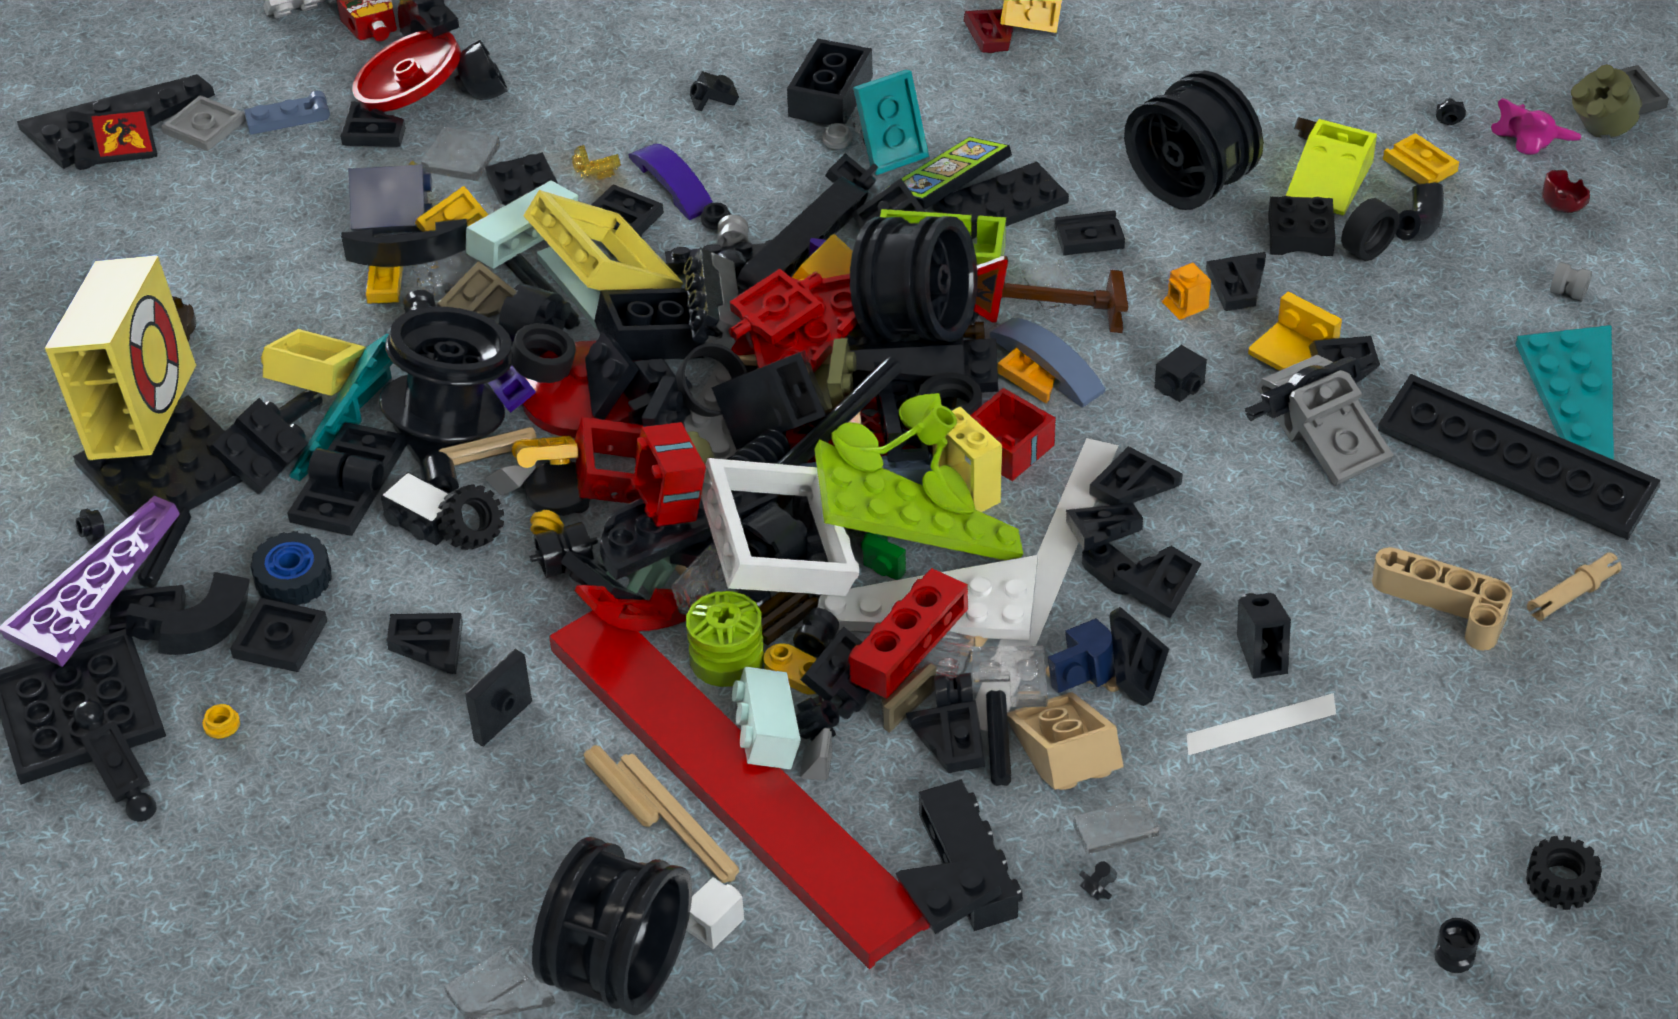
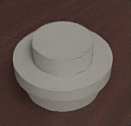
[823,123,852,149]

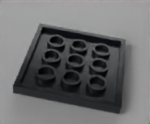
[73,395,243,518]
[0,629,166,785]

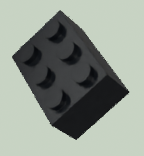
[787,38,873,125]
[594,288,704,361]

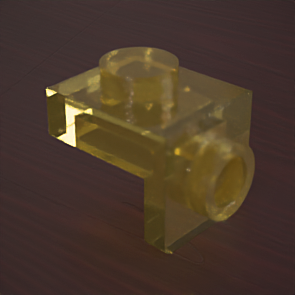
[572,145,621,180]

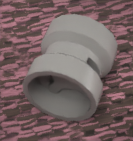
[1550,262,1592,302]

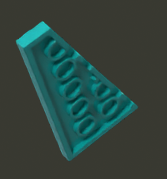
[1515,325,1614,460]

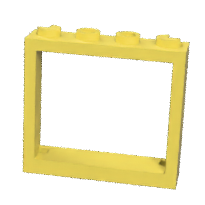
[523,190,683,291]

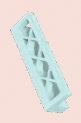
[537,246,600,329]

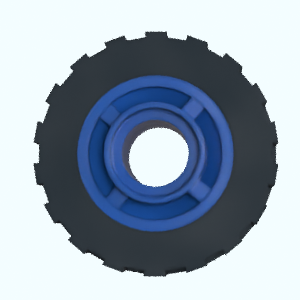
[251,531,332,606]

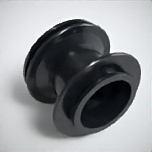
[379,306,513,444]

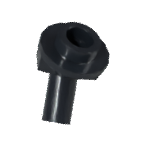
[1436,97,1466,125]

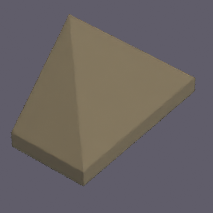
[880,663,936,733]

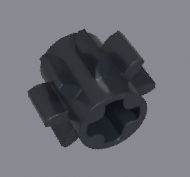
[796,696,840,742]

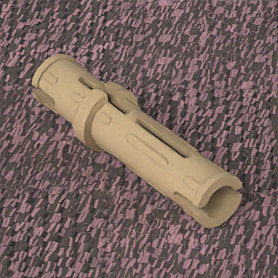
[1527,552,1622,621]

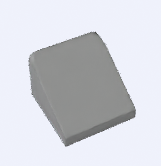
[486,464,536,495]
[800,728,833,780]

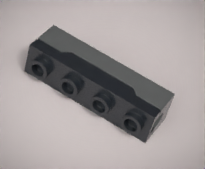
[683,247,742,349]

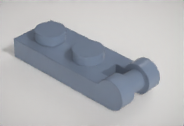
[244,91,330,135]

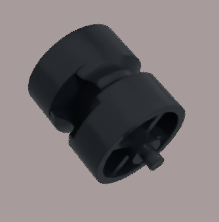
[529,522,598,578]

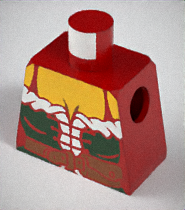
[336,0,397,41]

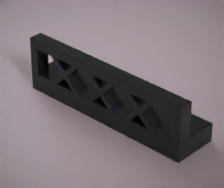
[873,362,929,462]

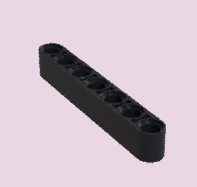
[737,176,869,290]

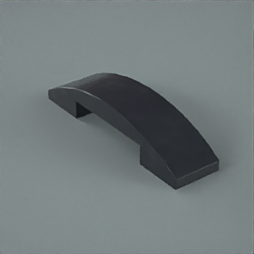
[341,219,468,267]

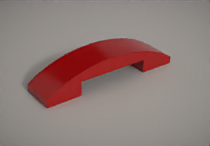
[574,585,694,631]

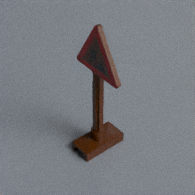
[974,256,1128,333]

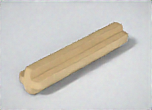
[439,427,537,466]
[584,745,660,827]

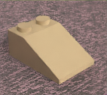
[1007,692,1124,790]

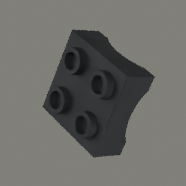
[1268,196,1336,256]

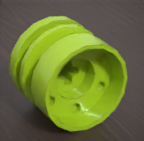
[686,591,764,687]

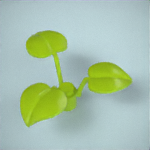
[832,393,975,515]

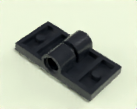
[287,422,407,536]

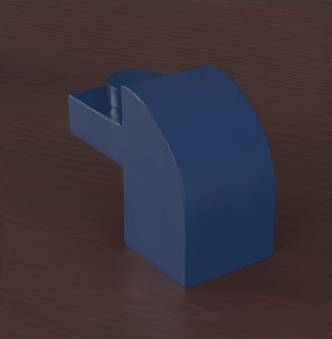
[1048,618,1115,693]

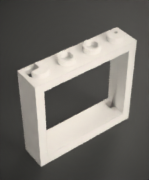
[701,458,859,596]

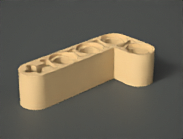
[1372,547,1512,650]

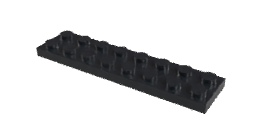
[1378,374,1661,540]

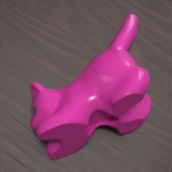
[1491,98,1581,155]

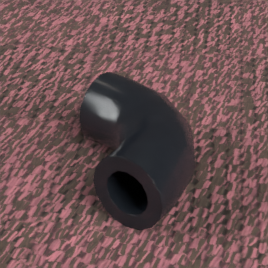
[1396,183,1444,242]

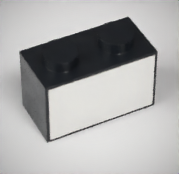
[380,472,463,546]

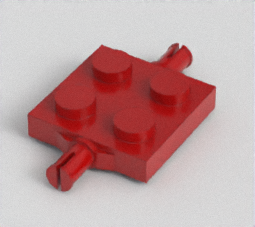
[728,269,823,346]

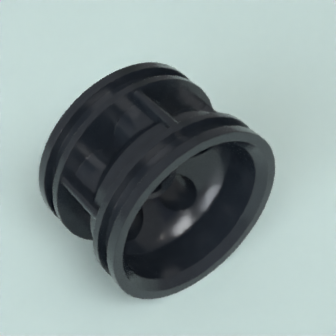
[532,837,692,1016]

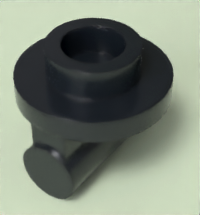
[1079,861,1117,901]

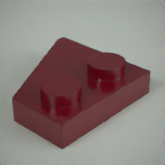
[963,9,1014,53]

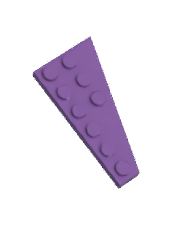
[0,496,180,667]

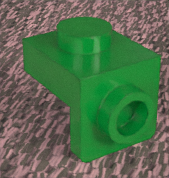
[861,532,906,580]

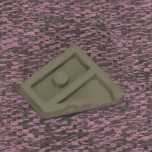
[437,261,517,318]

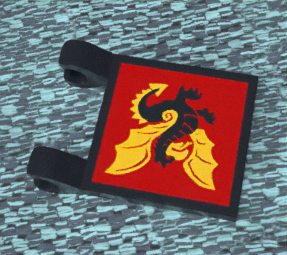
[66,108,157,170]

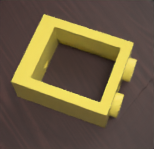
[261,329,366,396]
[933,407,1002,512]

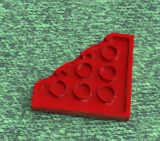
[750,274,858,372]

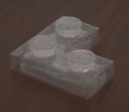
[971,646,1048,707]

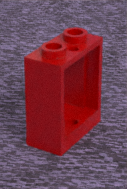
[574,417,643,504]

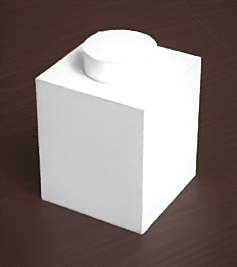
[686,877,744,949]

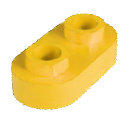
[763,643,816,695]

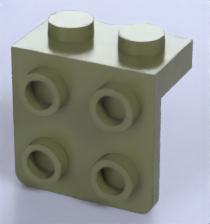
[814,338,857,412]

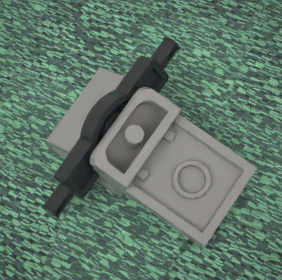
[1245,353,1394,486]

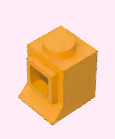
[1162,262,1211,320]

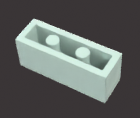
[732,667,801,769]

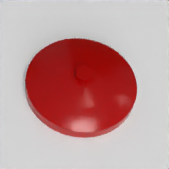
[352,30,461,112]
[522,341,642,438]

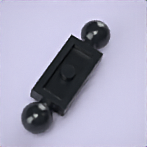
[74,701,157,822]

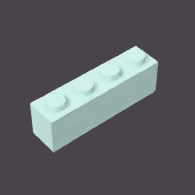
[466,180,578,269]

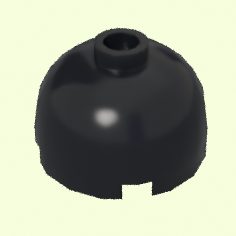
[454,40,508,100]

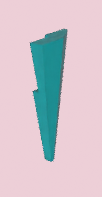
[289,334,393,482]

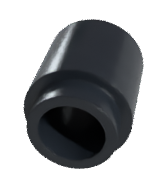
[420,451,459,493]

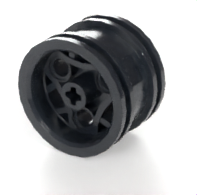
[1124,70,1264,210]
[850,216,978,342]

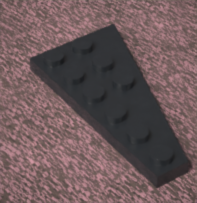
[17,74,215,169]

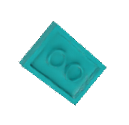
[853,69,929,175]

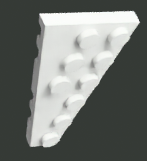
[818,555,1038,641]

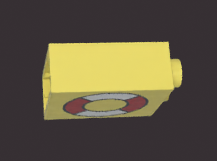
[45,256,196,460]

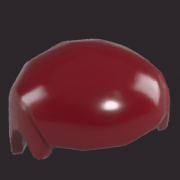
[1542,170,1590,213]

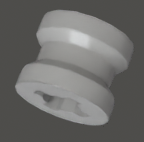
[718,215,748,247]

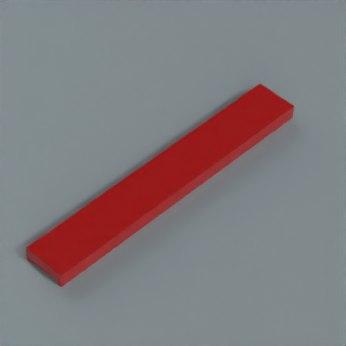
[549,610,929,969]

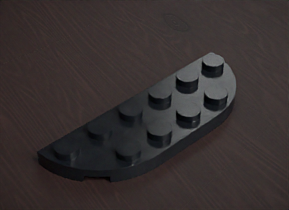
[600,490,778,580]

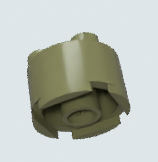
[1571,64,1642,138]

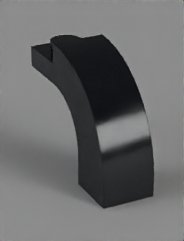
[398,0,459,37]
[126,572,250,655]

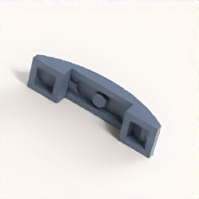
[989,318,1106,408]

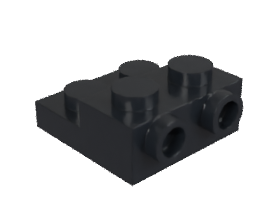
[208,398,309,494]

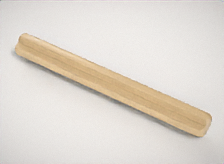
[617,754,739,883]

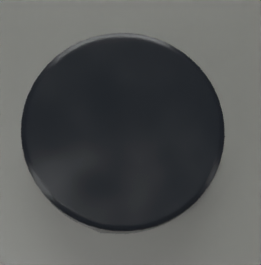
[525,461,591,516]

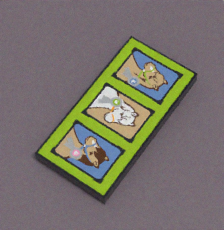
[883,137,1012,209]

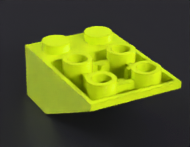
[1286,119,1377,216]

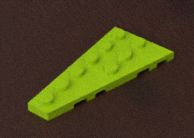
[814,439,1024,561]

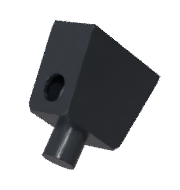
[1237,593,1291,679]

